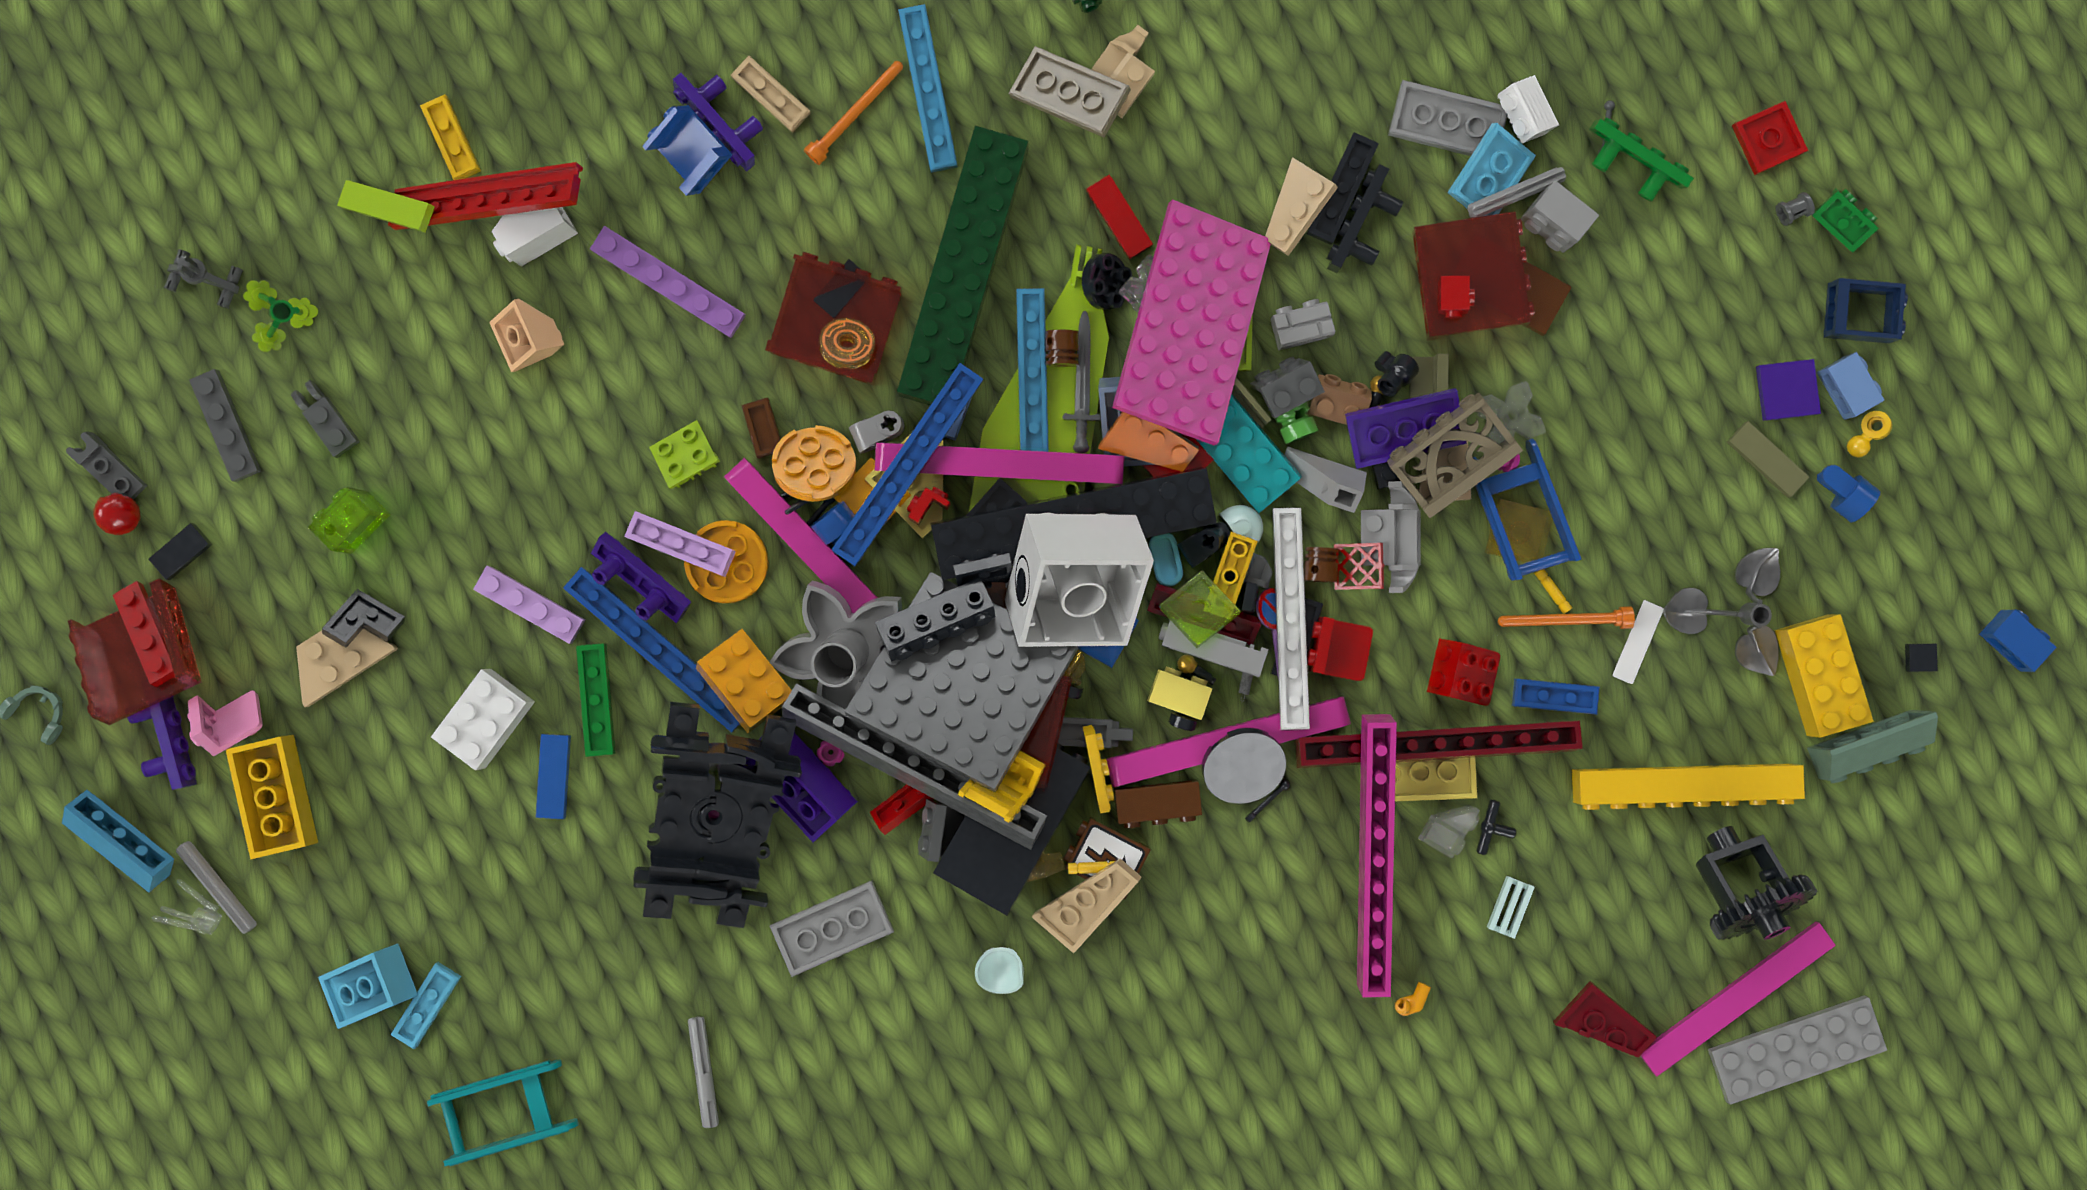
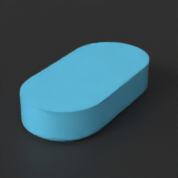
[1149,533,1183,586]

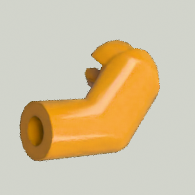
[1395,982,1431,1016]

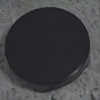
[1082,253,1133,310]

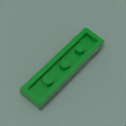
[576,643,616,757]

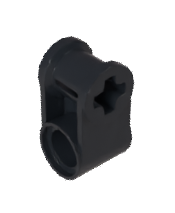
[1177,522,1232,568]

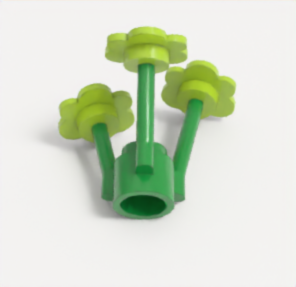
[243,280,318,352]

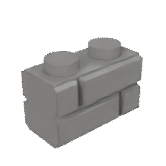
[1271,299,1335,351]

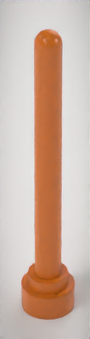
[804,61,903,166]
[1498,606,1635,629]

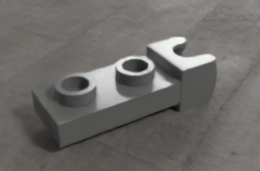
[66,432,148,500]

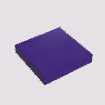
[1756,359,1821,421]

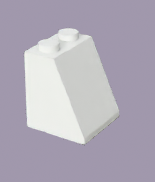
[492,207,578,267]

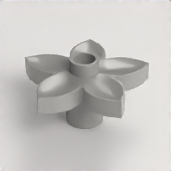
[770,580,902,709]

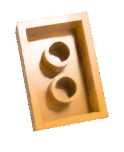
[696,629,792,733]

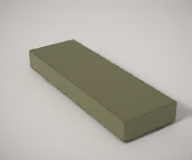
[1727,421,1809,498]

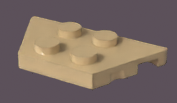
[296,628,398,707]

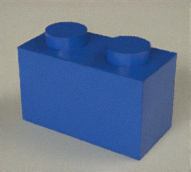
[1979,609,2057,672]

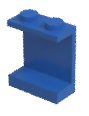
[642,105,732,196]

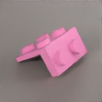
[187,691,263,756]

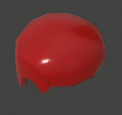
[93,493,141,535]

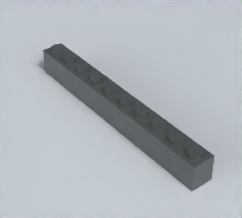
[782,684,1047,850]

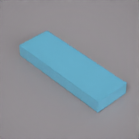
[391,962,462,1049]

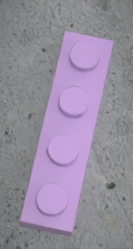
[624,511,736,577]
[473,565,585,644]

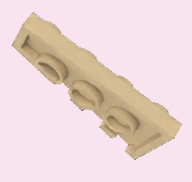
[1032,859,1141,953]

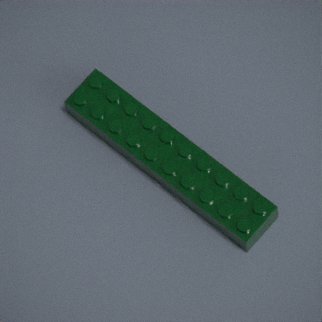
[897,125,1029,406]

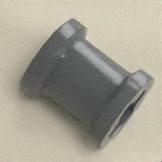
[1776,192,1815,226]

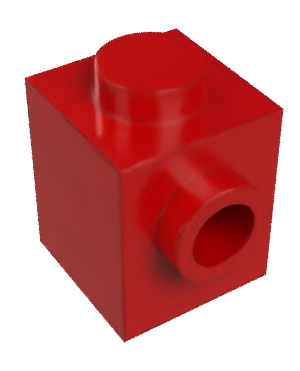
[1438,276,1475,319]

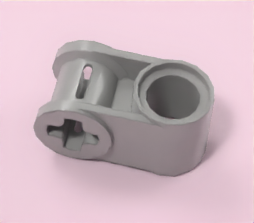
[849,411,905,454]

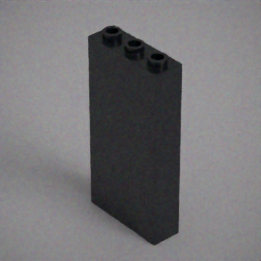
[933,728,1091,916]

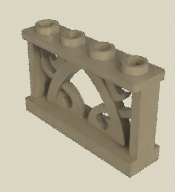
[1387,393,1523,518]

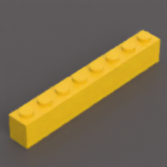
[1572,763,1805,810]

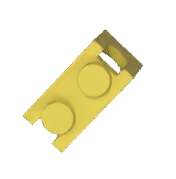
[1147,666,1212,720]

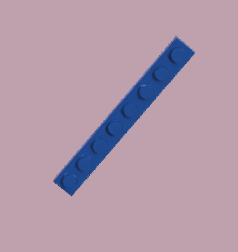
[832,363,984,566]
[563,567,740,732]

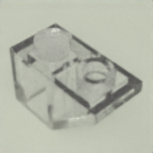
[1418,805,1480,858]

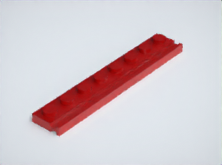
[388,162,583,230]

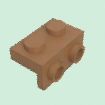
[1308,374,1372,425]

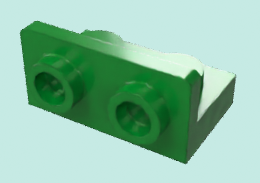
[1812,188,1879,253]

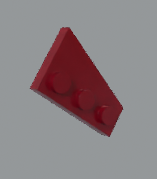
[1553,981,1657,1058]

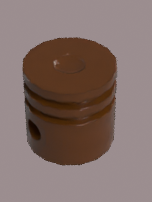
[1045,329,1079,367]
[1304,547,1339,583]

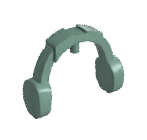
[0,686,63,745]

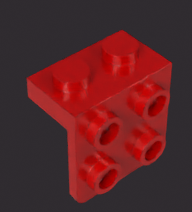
[1307,617,1373,681]
[1427,638,1500,706]

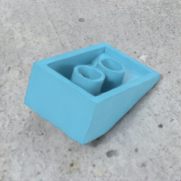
[318,944,418,1029]

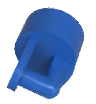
[1817,465,1881,523]
[811,501,867,562]

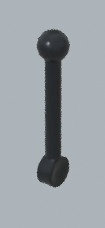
[1245,779,1290,823]

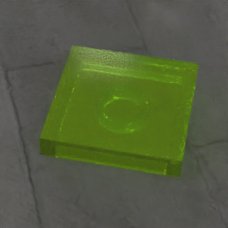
[1159,571,1240,648]

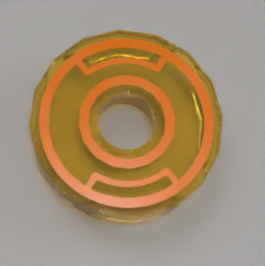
[819,318,875,369]

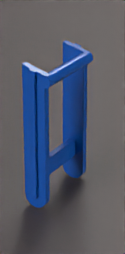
[1473,438,1581,581]

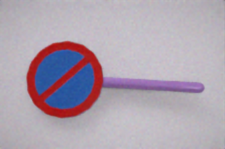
[1256,588,1279,681]

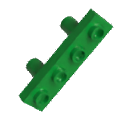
[1589,118,1694,202]

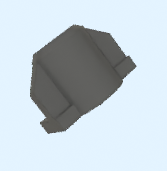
[1226,553,1273,589]

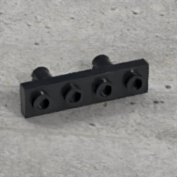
[1326,164,1404,273]

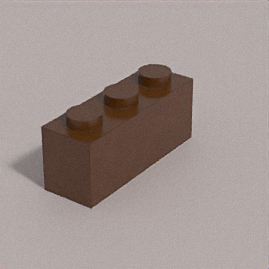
[1114,780,1202,828]

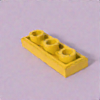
[1203,532,1258,621]
[1083,725,1114,814]

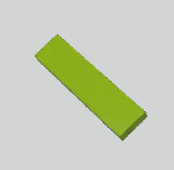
[337,180,435,233]

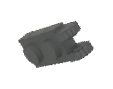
[291,380,359,458]

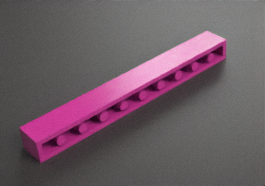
[1357,714,1397,997]

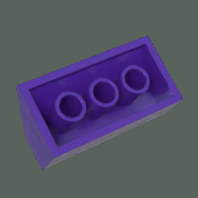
[745,732,858,842]

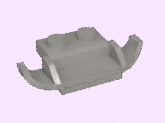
[1361,481,1421,593]

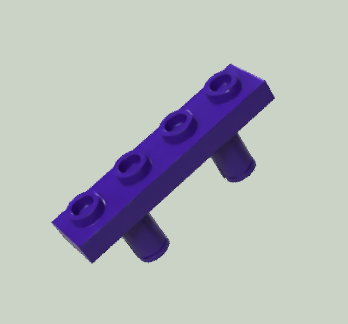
[673,73,763,172]
[591,532,691,623]
[126,681,197,790]

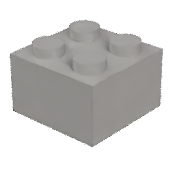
[1520,180,1599,253]

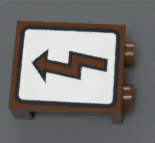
[1063,816,1151,899]

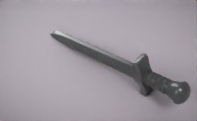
[1062,311,1101,453]

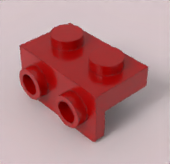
[906,487,950,525]

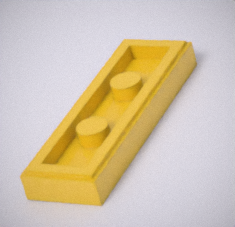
[420,94,481,180]

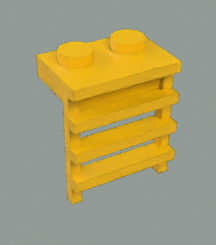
[958,751,1046,823]

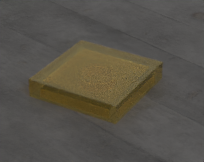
[1485,499,1553,563]

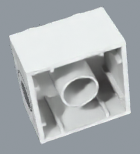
[1005,513,1154,647]

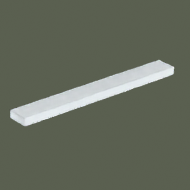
[1272,508,1310,730]

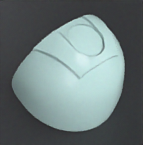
[1219,505,1263,542]
[975,947,1024,994]

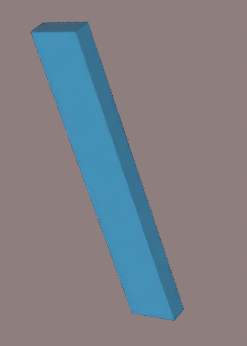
[898,4,958,173]
[1016,288,1048,452]

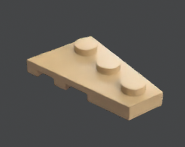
[1265,157,1338,256]

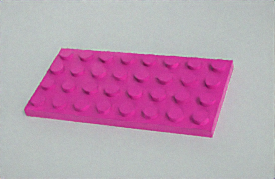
[1112,199,1271,445]

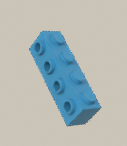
[62,790,174,892]

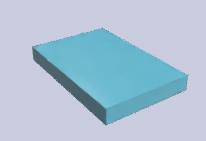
[1448,123,1536,225]

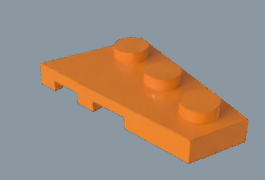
[1098,412,1199,472]

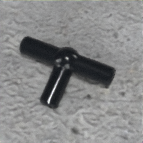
[1476,799,1516,855]

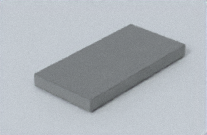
[1388,80,1508,156]
[770,880,894,977]

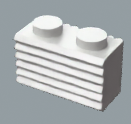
[1498,75,1559,143]

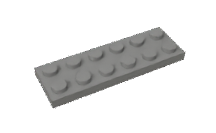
[1708,995,1887,1104]

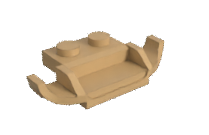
[1091,25,1155,118]

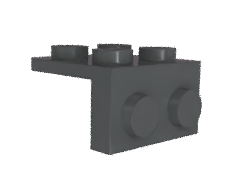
[1250,357,1325,418]
[918,799,966,862]

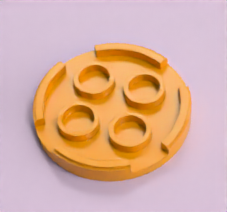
[772,425,856,502]
[684,520,769,604]

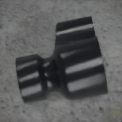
[1375,351,1419,397]

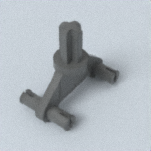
[163,249,243,309]

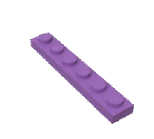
[590,226,746,338]

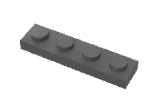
[189,369,261,482]

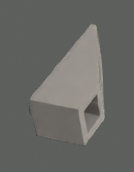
[1284,447,1367,513]

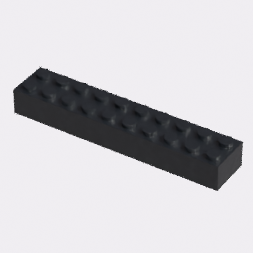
[930,467,1217,580]

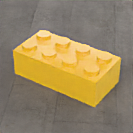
[1774,614,1874,738]
[225,735,318,860]

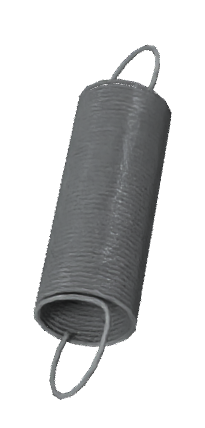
[1239,672,1253,702]

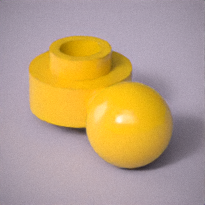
[1847,411,1893,457]

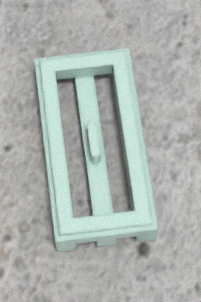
[1487,876,1534,939]

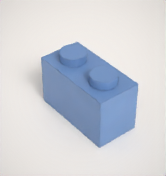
[1817,352,1884,420]

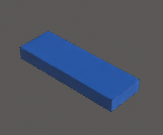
[1512,679,1600,714]
[536,734,571,819]

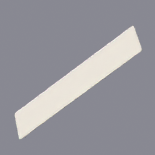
[1612,600,1664,684]

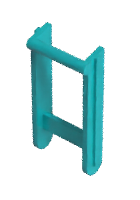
[427,1059,579,1166]

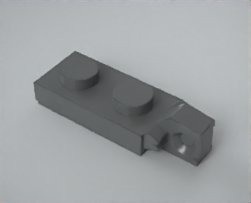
[1056,717,1133,748]

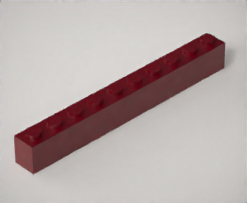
[1295,721,1583,768]

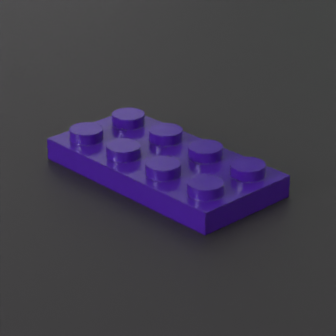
[1345,388,1467,469]

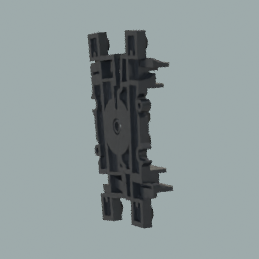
[633,702,802,928]

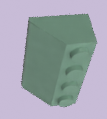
[1807,710,1938,783]

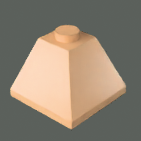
[489,299,564,372]

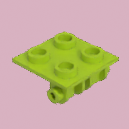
[649,420,720,489]

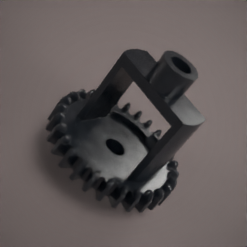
[1696,826,1818,940]

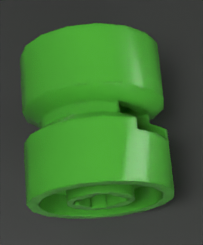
[1275,402,1319,444]

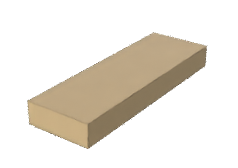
[730,56,811,133]

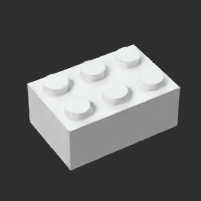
[431,669,535,770]

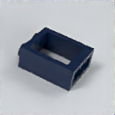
[1824,278,1908,343]

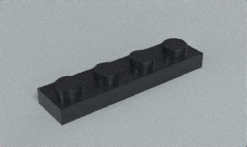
[1307,132,1379,245]

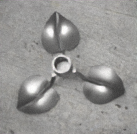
[1663,548,1780,676]

